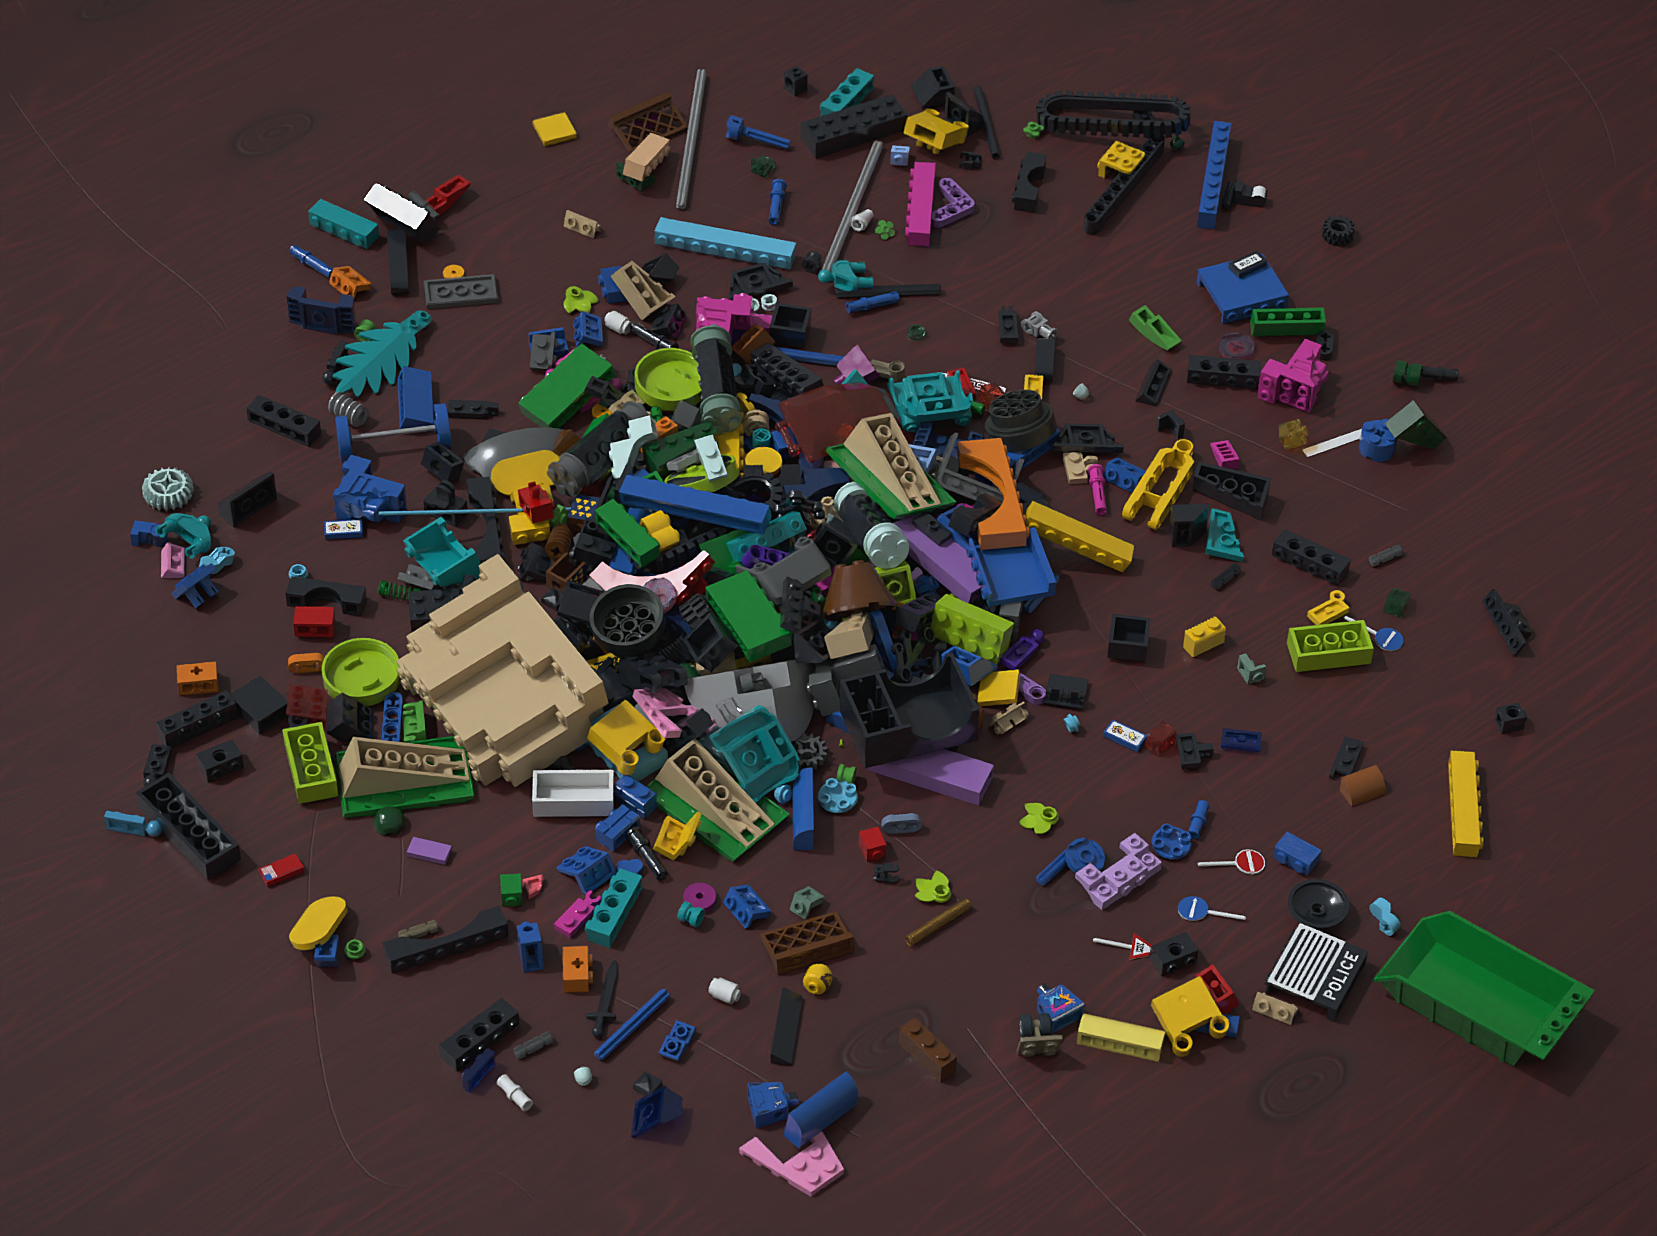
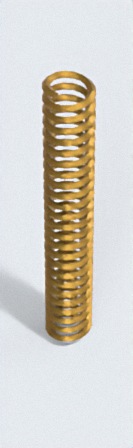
[905,899,972,947]

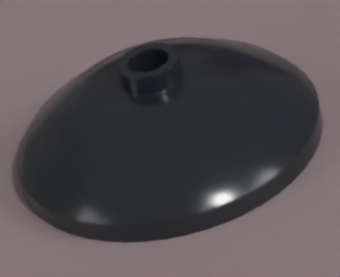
[1288,879,1349,930]

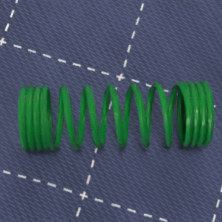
[378,580,422,601]

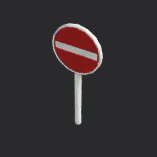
[1198,850,1265,875]

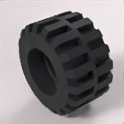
[679,593,720,630]

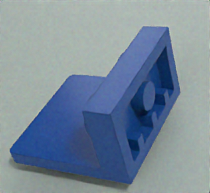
[557,847,617,894]

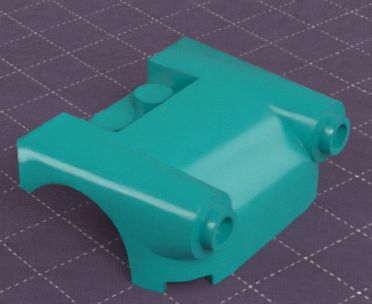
[887,370,973,433]
[709,705,800,803]

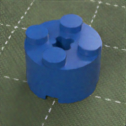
[1359,419,1397,462]

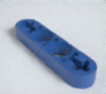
[868,609,897,682]
[382,692,403,742]

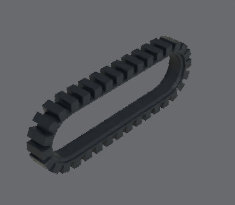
[1036,91,1191,139]
[626,469,783,572]

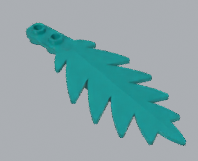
[333,311,431,397]

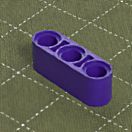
[741,545,790,569]

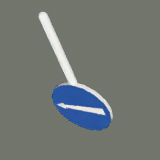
[1344,616,1403,651]
[1178,896,1246,921]

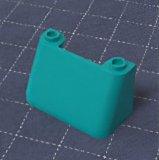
[403,517,481,587]

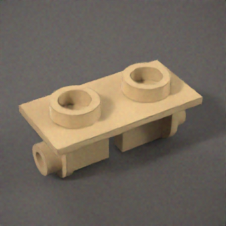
[564,210,601,238]
[988,701,1029,735]
[1252,992,1298,1025]

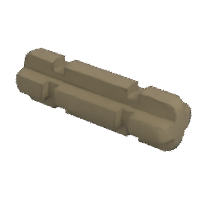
[398,920,438,939]

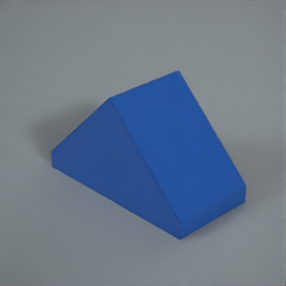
[314,935,339,967]

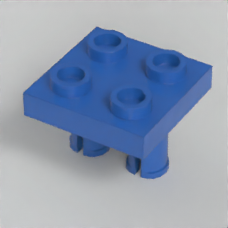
[171,563,219,608]

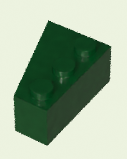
[1385,400,1447,449]

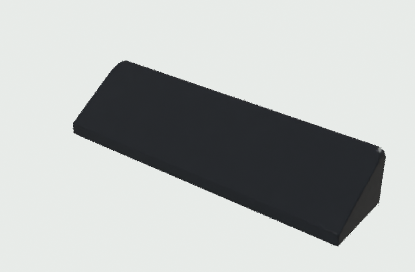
[770,987,803,1065]

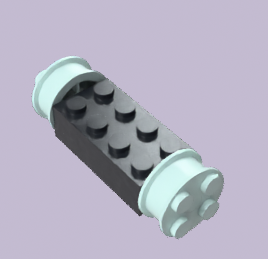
[834,482,909,569]

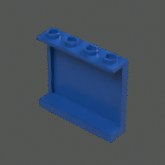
[1197,253,1289,324]
[966,527,1056,607]

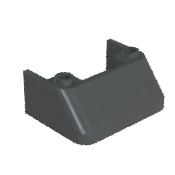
[937,433,1024,502]
[736,534,832,605]

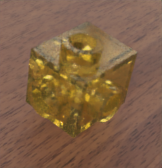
[1279,419,1308,450]

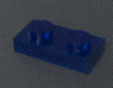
[1221,728,1262,752]
[462,1048,495,1093]

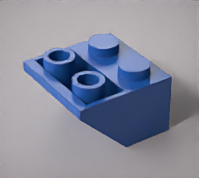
[941,646,998,686]

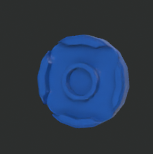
[1065,838,1105,873]

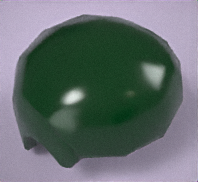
[373,806,406,836]

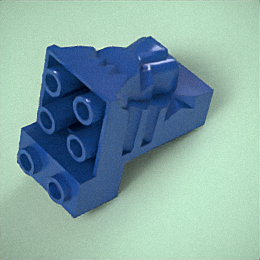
[333,455,407,523]

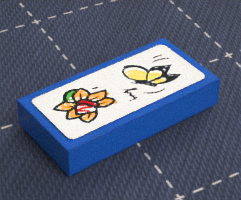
[324,519,363,540]
[1103,720,1147,752]

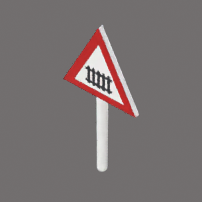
[1093,933,1152,960]

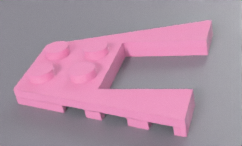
[633,688,724,738]
[739,1131,844,1197]

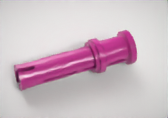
[1087,464,1107,515]

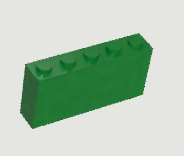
[518,343,615,429]
[706,570,793,663]

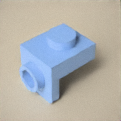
[890,145,909,166]

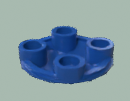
[1151,823,1191,859]

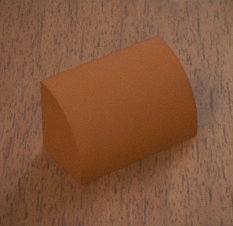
[732,323,775,364]
[1339,765,1386,807]

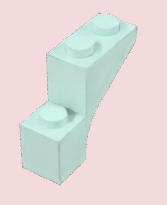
[609,415,658,480]
[695,434,728,482]

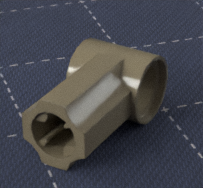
[871,359,905,383]

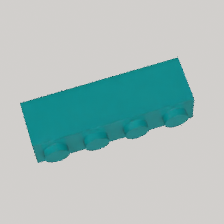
[308,199,379,249]

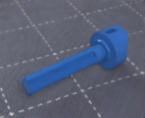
[726,115,791,150]

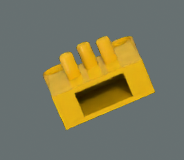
[904,109,969,154]
[587,700,665,776]
[1151,976,1229,1057]

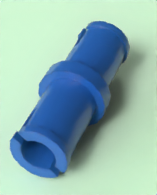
[1188,800,1210,839]

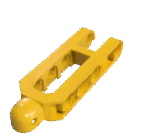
[1122,439,1194,531]

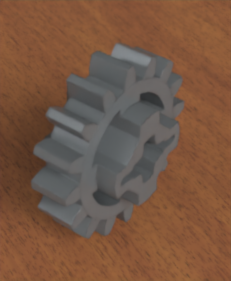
[791,733,828,771]

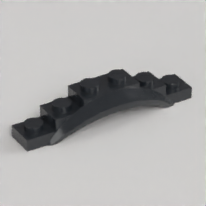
[584,376,688,431]

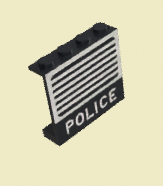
[1264,923,1368,1022]

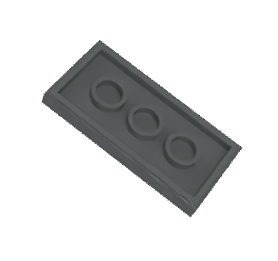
[424,274,498,309]

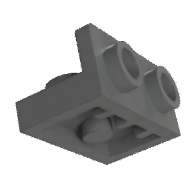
[529,332,558,372]
[397,564,440,590]

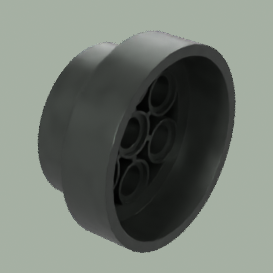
[985,390,1057,452]
[590,584,666,658]

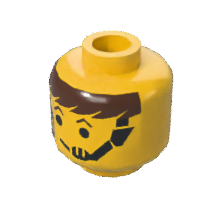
[803,964,833,995]

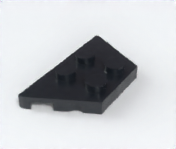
[729,263,793,301]
[1053,423,1124,453]

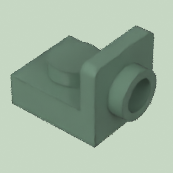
[1237,654,1267,684]
[790,886,824,919]

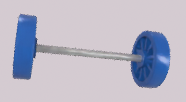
[335,403,452,463]

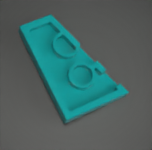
[1206,508,1244,562]

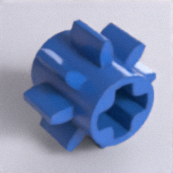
[915,575,939,596]

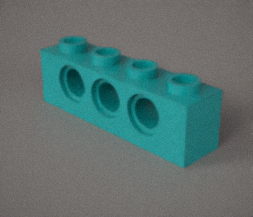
[820,68,874,116]
[726,511,807,562]
[585,869,643,948]

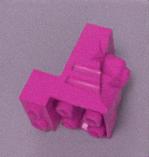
[696,293,754,344]
[1257,339,1329,413]

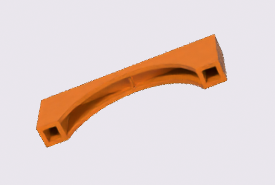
[957,438,1029,550]

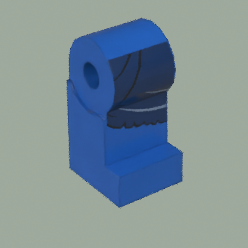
[130,520,168,547]

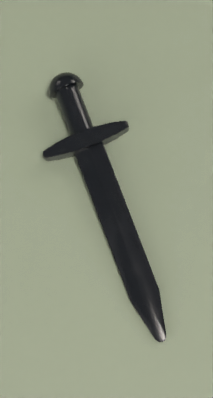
[586,960,617,1038]

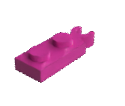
[554,891,601,938]

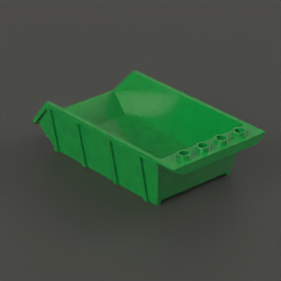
[1373,911,1595,1066]

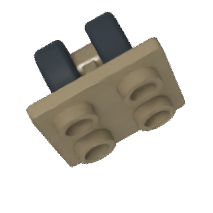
[1017,1013,1063,1057]

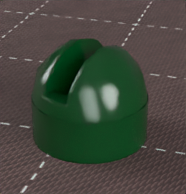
[1170,135,1185,150]

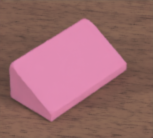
[161,542,185,578]

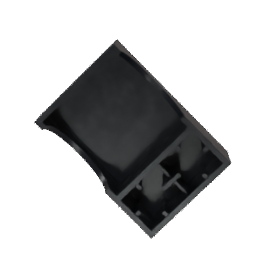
[840,652,979,769]

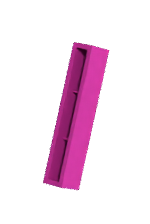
[905,162,935,246]

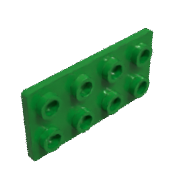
[699,529,781,575]

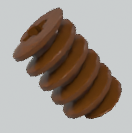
[545,524,574,561]

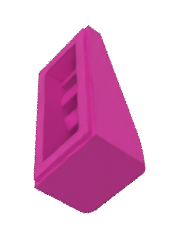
[1210,440,1240,469]

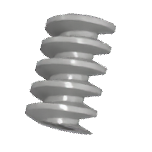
[328,391,369,427]

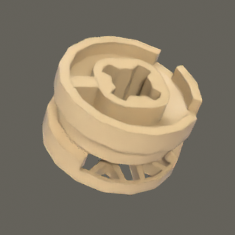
[744,410,769,437]

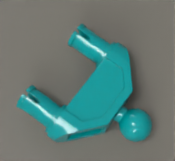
[818,260,874,291]
[155,513,211,559]

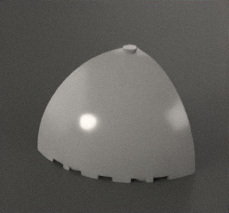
[684,659,816,742]

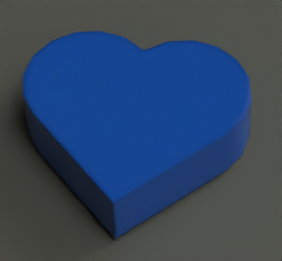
[616,859,643,875]

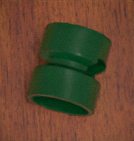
[1393,360,1422,387]

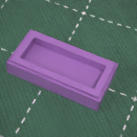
[407,837,452,865]

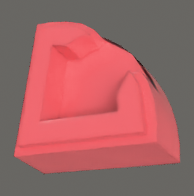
[523,874,543,899]

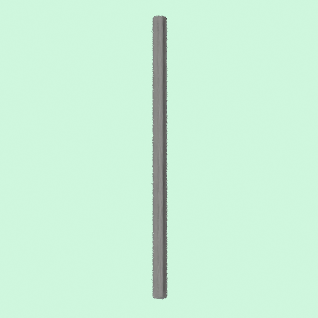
[676,69,706,210]
[822,141,883,273]

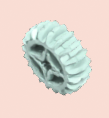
[142,467,194,512]

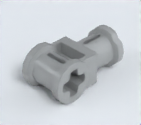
[1021,312,1058,339]

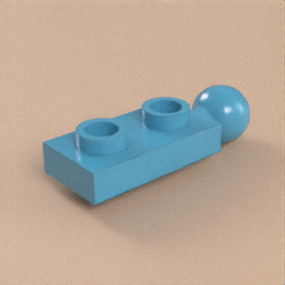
[104,811,162,837]

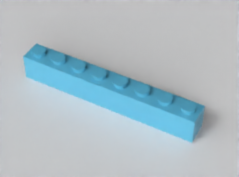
[655,217,796,270]

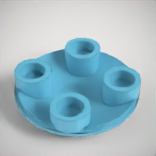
[818,778,858,813]

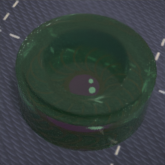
[907,324,925,341]

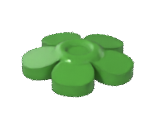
[875,220,895,240]

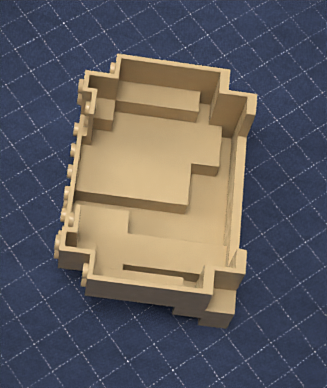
[396,554,608,787]

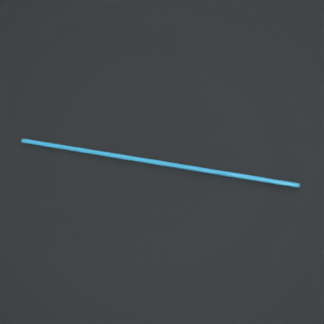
[379,507,571,515]

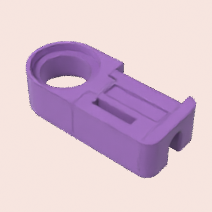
[1018,673,1046,705]

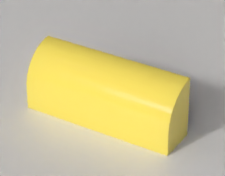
[1077,1014,1166,1062]

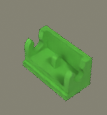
[402,701,426,743]

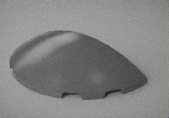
[462,427,564,482]

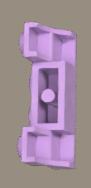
[1075,833,1162,910]

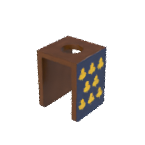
[567,494,599,535]
[546,552,587,593]

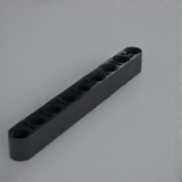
[1083,134,1165,235]

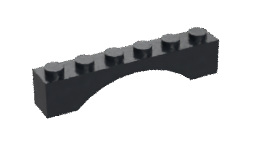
[467,477,505,564]
[382,905,509,973]

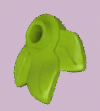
[564,286,598,313]
[1019,803,1059,834]
[915,871,951,902]

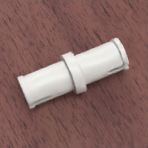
[497,1075,533,1111]

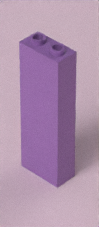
[893,513,982,604]
[868,749,994,806]

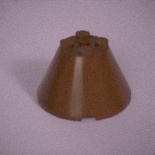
[822,560,899,622]

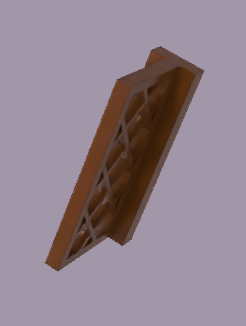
[608,92,688,154]
[760,911,855,975]

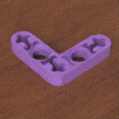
[931,178,975,227]

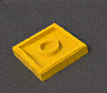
[533,112,577,146]
[977,670,1020,706]

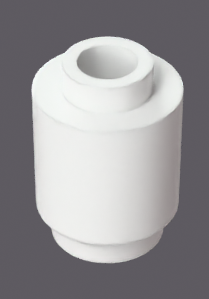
[604,311,632,335]
[709,978,741,1004]

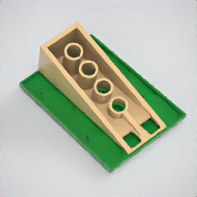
[826,413,956,519]
[334,736,474,818]
[646,738,789,862]

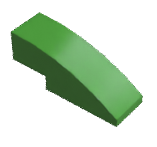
[1129,305,1182,351]

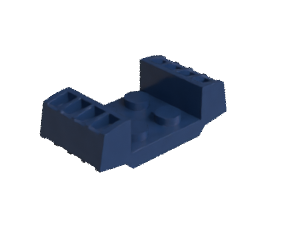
[286,287,356,334]
[912,422,984,471]

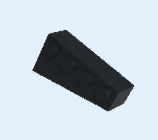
[1193,462,1271,521]

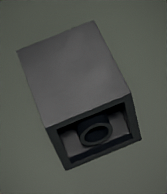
[812,512,859,567]

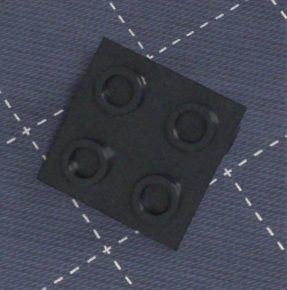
[1044,673,1088,709]

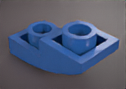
[659,1020,696,1061]

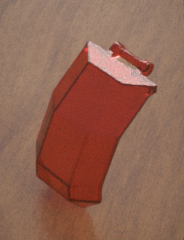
[775,382,901,463]

